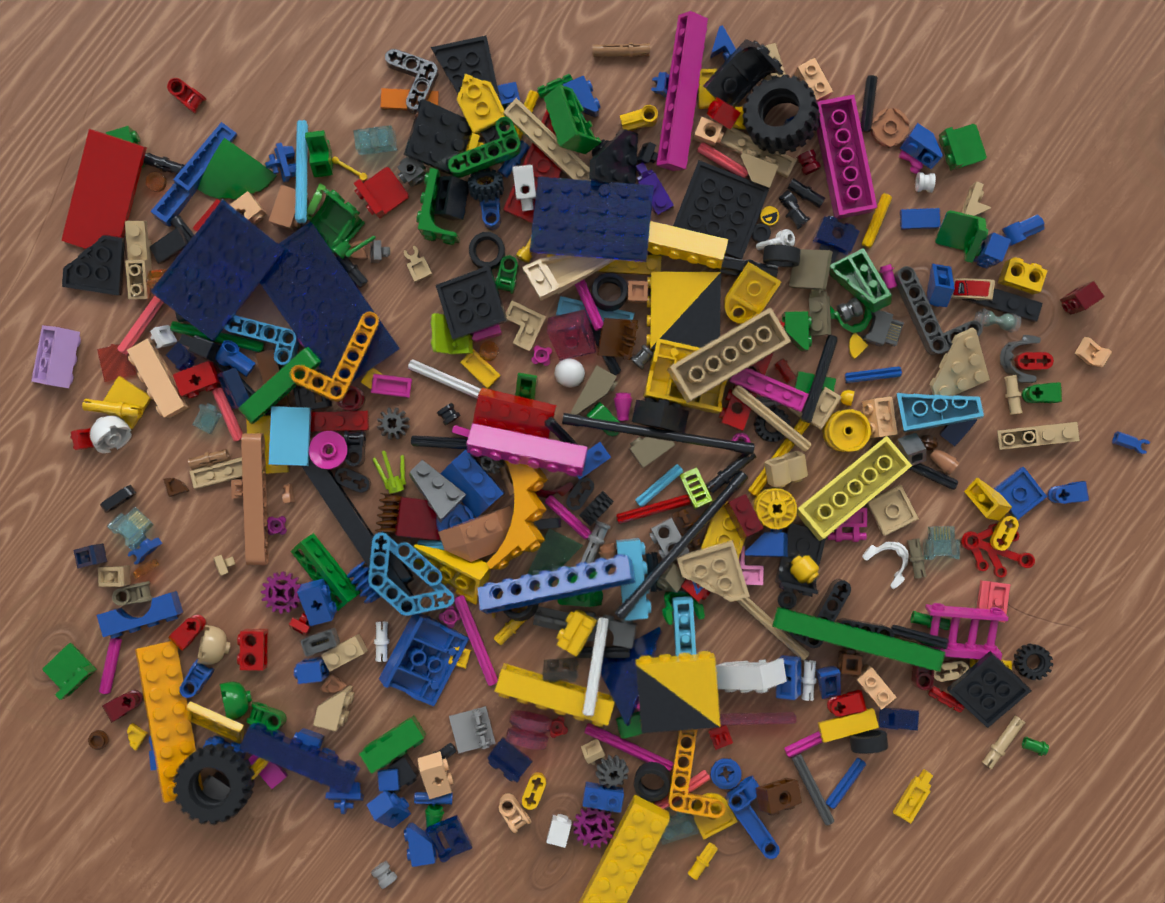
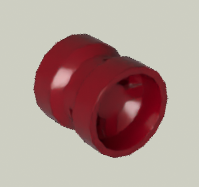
[796,149,821,175]

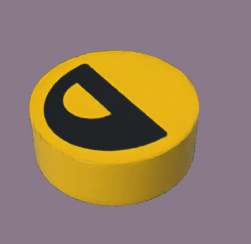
[759,206,779,226]

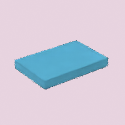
[269,406,311,466]

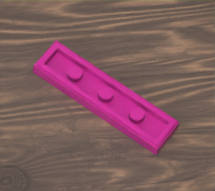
[729,368,809,412]

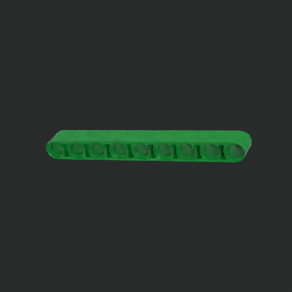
[772,607,946,671]

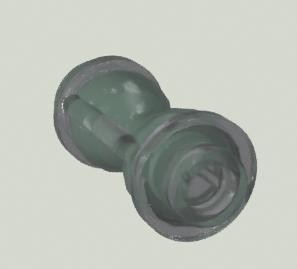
[975,308,1021,333]

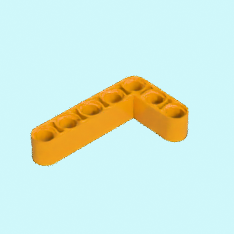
[290,312,379,402]
[668,729,725,818]

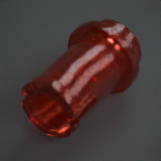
[774,358,797,383]

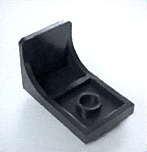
[703,39,784,108]
[775,523,826,597]

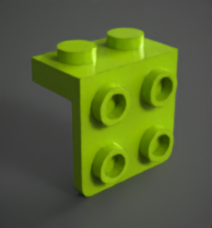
[431,313,473,355]

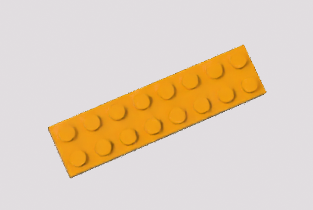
[135,641,203,803]

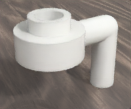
[756,229,795,250]

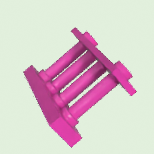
[920,603,1008,660]

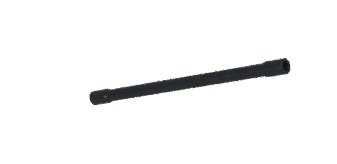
[562,413,755,455]
[615,471,748,620]

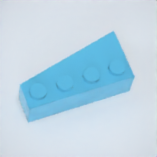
[897,393,984,433]

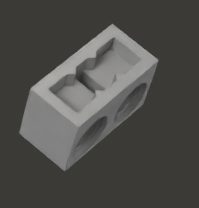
[649,518,689,559]

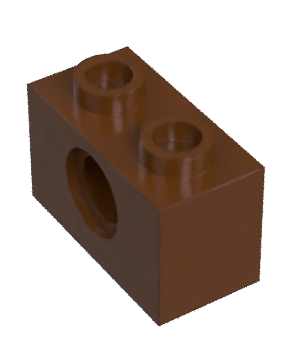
[756,778,802,815]

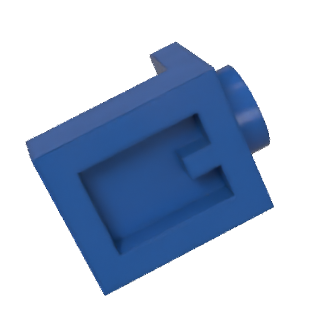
[498,82,520,110]

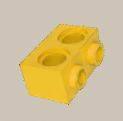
[998,257,1048,295]

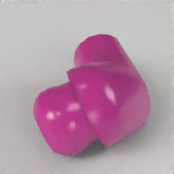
[899,150,923,174]

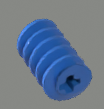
[347,561,381,604]

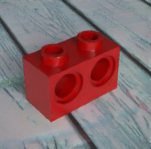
[237,629,268,670]

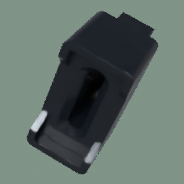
[178,334,221,362]

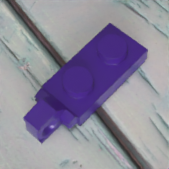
[636,162,674,216]

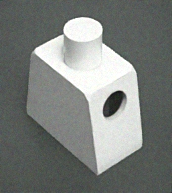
[513,165,536,211]

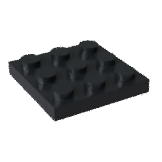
[404,99,472,176]
[435,265,508,340]
[947,650,1032,728]

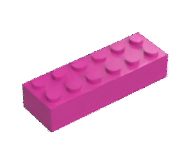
[817,94,877,220]

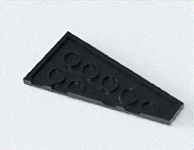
[431,35,511,149]

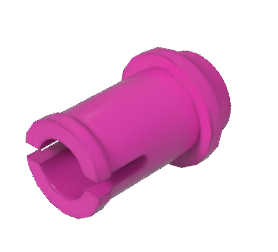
[879,264,897,289]

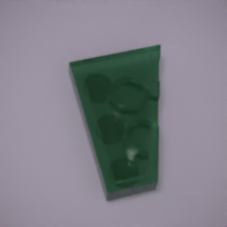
[527,528,583,588]

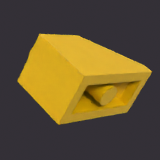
[964,478,1012,521]

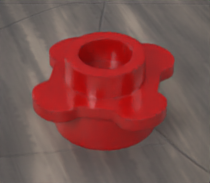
[546,716,568,738]

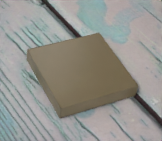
[789,249,833,290]

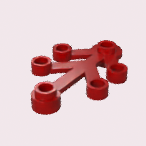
[961,523,1035,578]

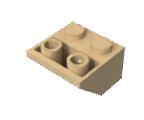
[313,685,355,731]

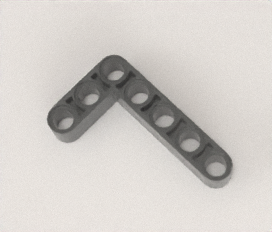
[894,266,983,355]

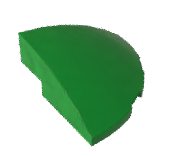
[197,138,277,200]

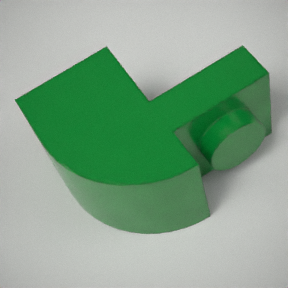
[305,130,333,178]

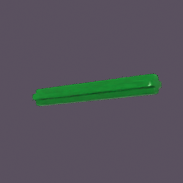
[170,321,264,352]

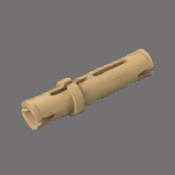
[982,715,1025,769]

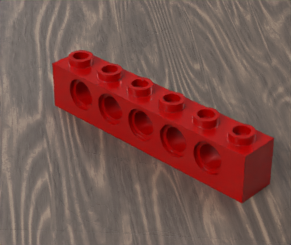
[718,320,785,431]

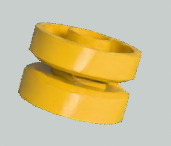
[822,409,871,452]

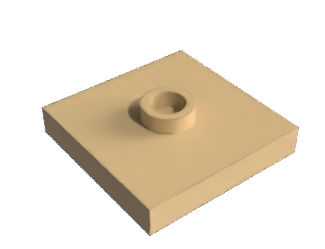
[866,485,919,536]

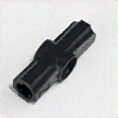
[718,257,778,278]

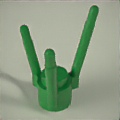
[331,219,376,259]

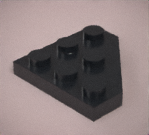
[589,129,638,191]
[62,235,125,296]

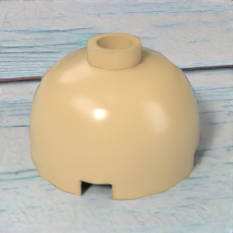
[197,625,230,664]

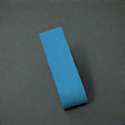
[223,315,300,366]

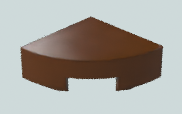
[163,478,189,497]

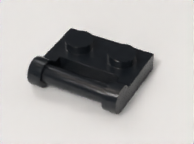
[293,369,332,410]

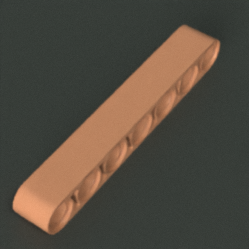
[241,433,269,566]

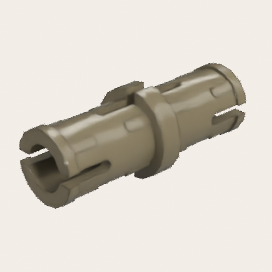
[907,538,927,578]

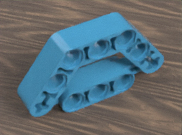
[368,533,454,615]

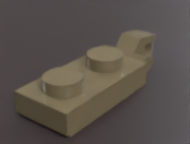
[809,289,831,337]

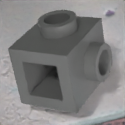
[397,157,426,188]

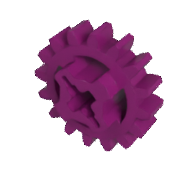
[261,571,301,614]
[573,807,615,848]

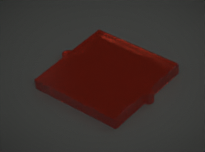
[97,344,136,382]

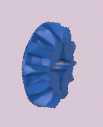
[711,758,741,789]

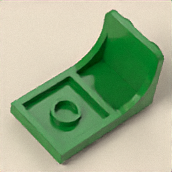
[416,168,460,245]
[293,189,362,267]

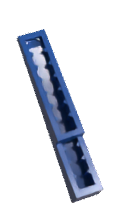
[150,122,237,228]

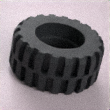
[742,74,820,155]
[173,743,255,825]

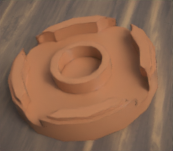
[871,108,909,148]

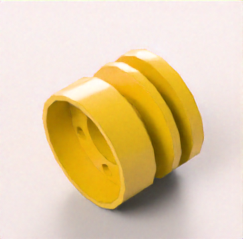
[752,488,797,529]

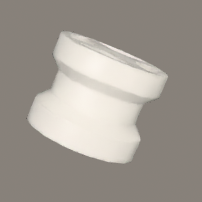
[915,172,936,193]

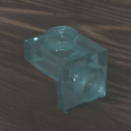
[192,403,222,434]

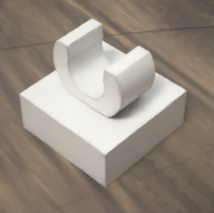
[150,325,178,348]

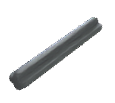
[792,753,834,826]

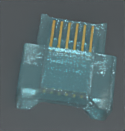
[107,507,154,551]
[923,526,960,560]

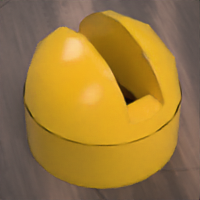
[840,390,855,406]

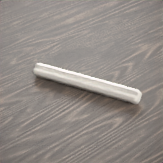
[408,359,481,398]
[583,618,609,716]

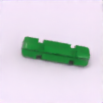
[537,74,573,98]

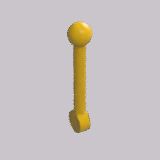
[332,157,368,181]

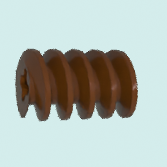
[375,493,401,534]

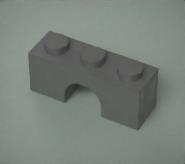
[584,611,638,648]

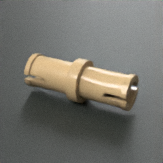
[1004,375,1023,415]

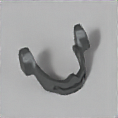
[1000,335,1041,383]

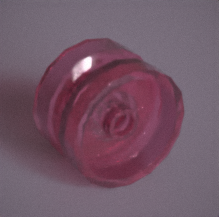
[505,710,552,750]

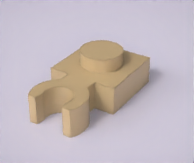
[404,246,433,283]

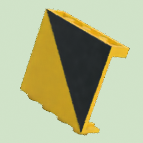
[646,272,721,350]
[636,651,720,733]

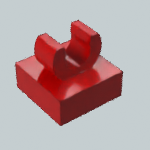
[70,428,94,450]
[289,613,311,637]
[708,724,733,750]

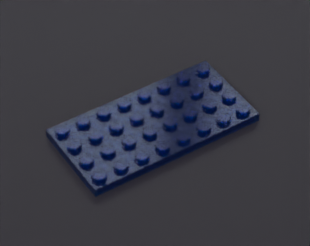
[247,221,400,392]

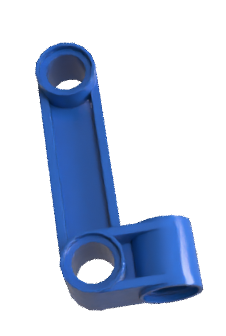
[726,775,780,859]

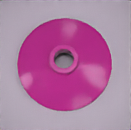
[309,431,348,469]

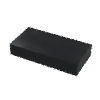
[149,228,190,264]

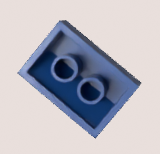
[440,450,505,517]

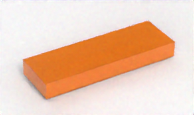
[380,88,439,110]

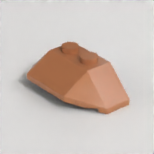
[438,505,513,562]

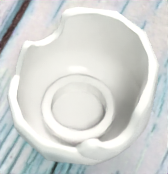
[554,359,585,388]

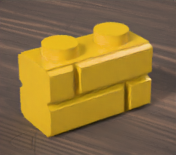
[556,609,598,656]

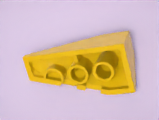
[414,544,491,605]

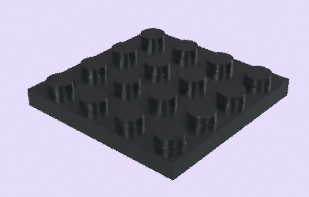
[673,160,770,260]

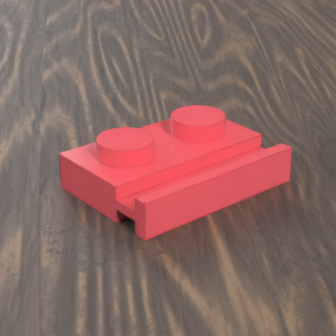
[977,580,1010,623]

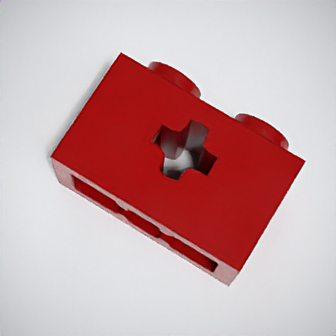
[173,361,220,399]

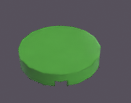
[307,183,326,221]

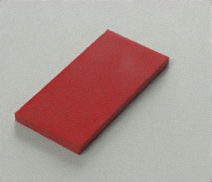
[61,129,147,249]

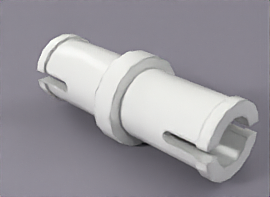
[374,621,389,662]
[801,660,817,701]

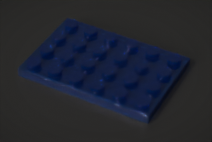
[530,177,654,262]
[150,199,286,341]

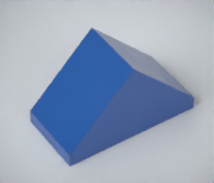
[815,665,841,699]

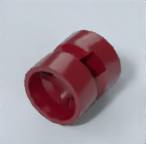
[336,385,365,411]

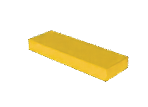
[818,708,879,743]

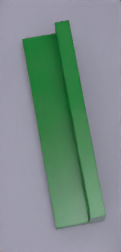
[290,533,361,611]

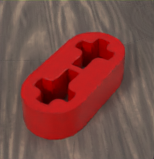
[1014,352,1054,370]

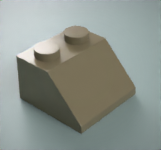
[629,437,675,468]

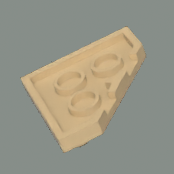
[929,327,990,396]
[677,540,750,602]

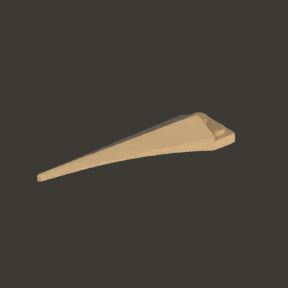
[522,224,668,301]

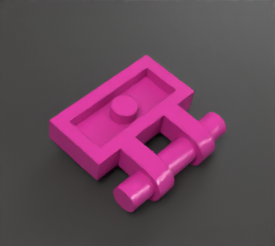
[827,508,867,542]

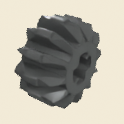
[377,407,410,440]
[596,754,629,789]

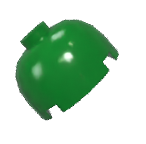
[220,681,252,720]

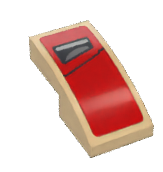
[952,278,995,300]

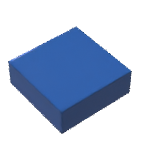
[378,769,400,791]

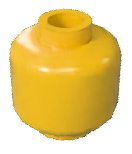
[790,555,819,584]

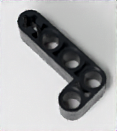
[787,579,851,648]

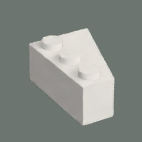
[716,658,787,693]

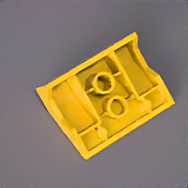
[643,338,728,414]

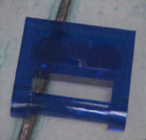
[425,815,472,862]

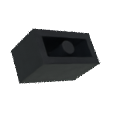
[434,176,469,220]

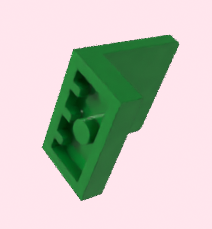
[42,643,97,700]

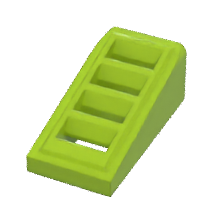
[679,467,713,510]

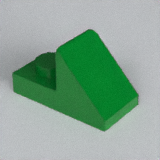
[515,373,538,400]

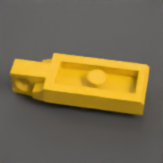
[893,769,933,824]

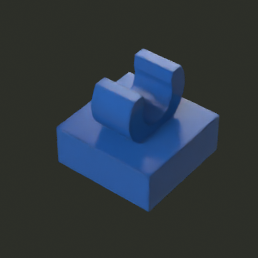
[651,72,670,97]

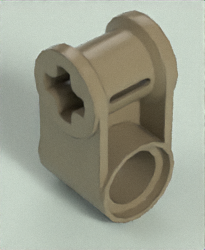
[112,581,153,606]

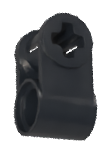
[344,430,366,467]

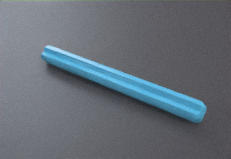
[295,120,308,223]

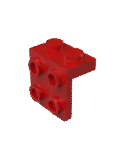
[354,167,409,219]

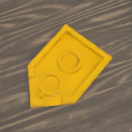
[457,74,506,134]

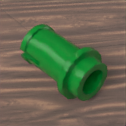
[1021,736,1049,756]

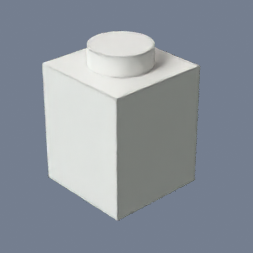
[546,814,571,848]

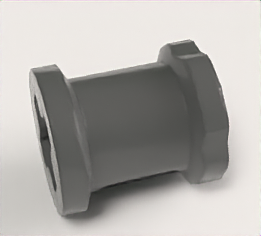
[631,344,653,370]

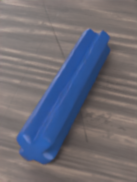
[844,366,902,383]
[826,758,866,809]

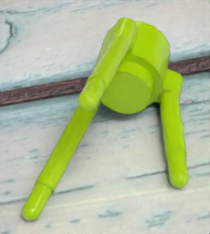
[373,451,406,494]

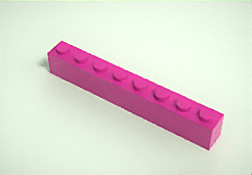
[656,11,708,171]

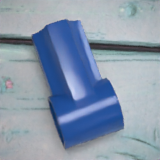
[1002,214,1045,246]
[215,340,256,377]

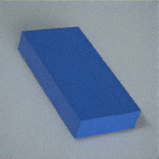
[900,208,940,230]

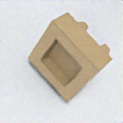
[213,555,235,576]
[581,739,605,765]

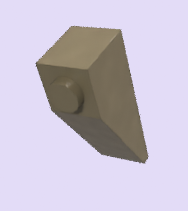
[570,365,618,415]

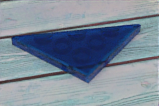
[600,627,662,726]

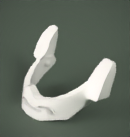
[863,542,909,589]

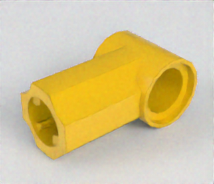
[620,105,658,131]

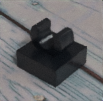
[637,142,658,164]

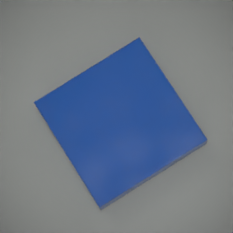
[994,467,1047,520]

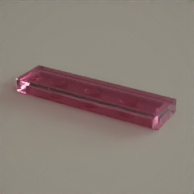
[719,712,796,725]

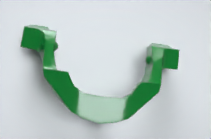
[830,305,872,333]
[662,591,705,625]

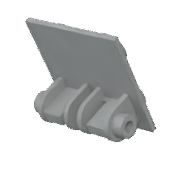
[449,706,496,754]

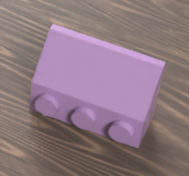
[31,325,81,388]

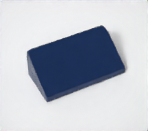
[217,368,249,409]

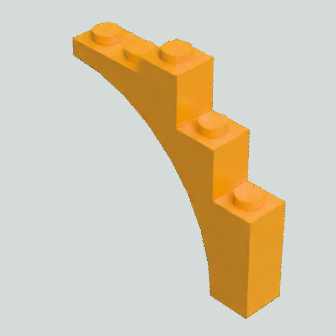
[487,460,548,570]

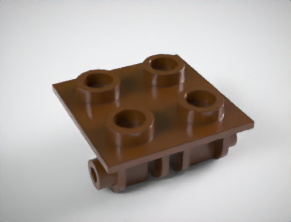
[597,318,639,360]
[672,504,710,549]

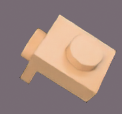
[1075,337,1112,367]

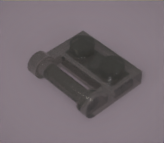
[543,658,579,682]

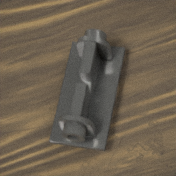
[533,606,570,631]

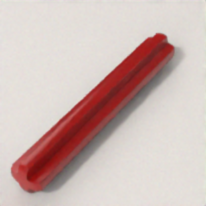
[616,494,691,524]

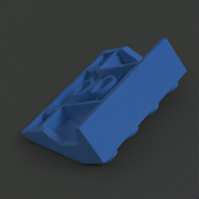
[379,613,469,706]

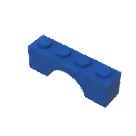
[96,591,183,639]

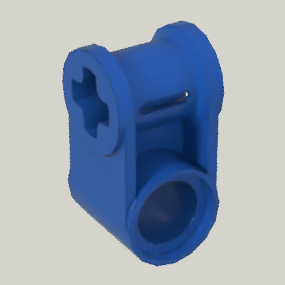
[480,197,501,230]
[1048,481,1089,504]
[180,659,215,698]

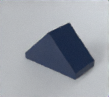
[73,544,107,569]

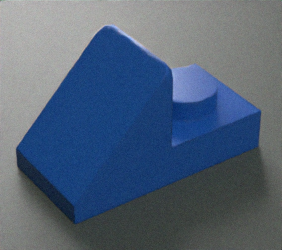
[710,25,736,61]

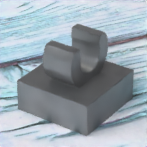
[370,240,390,263]

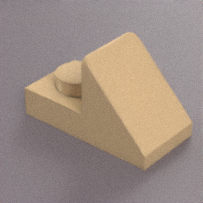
[961,182,991,216]
[98,565,130,587]

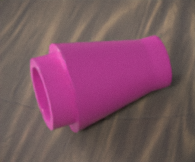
[614,392,633,421]

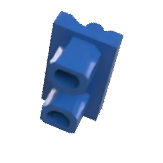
[265,143,296,183]
[325,782,364,814]

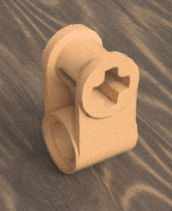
[499,793,531,833]

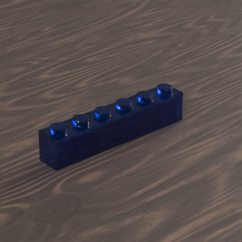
[239,723,361,794]

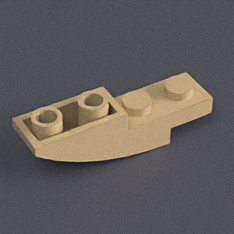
[125,221,152,299]
[997,422,1080,450]

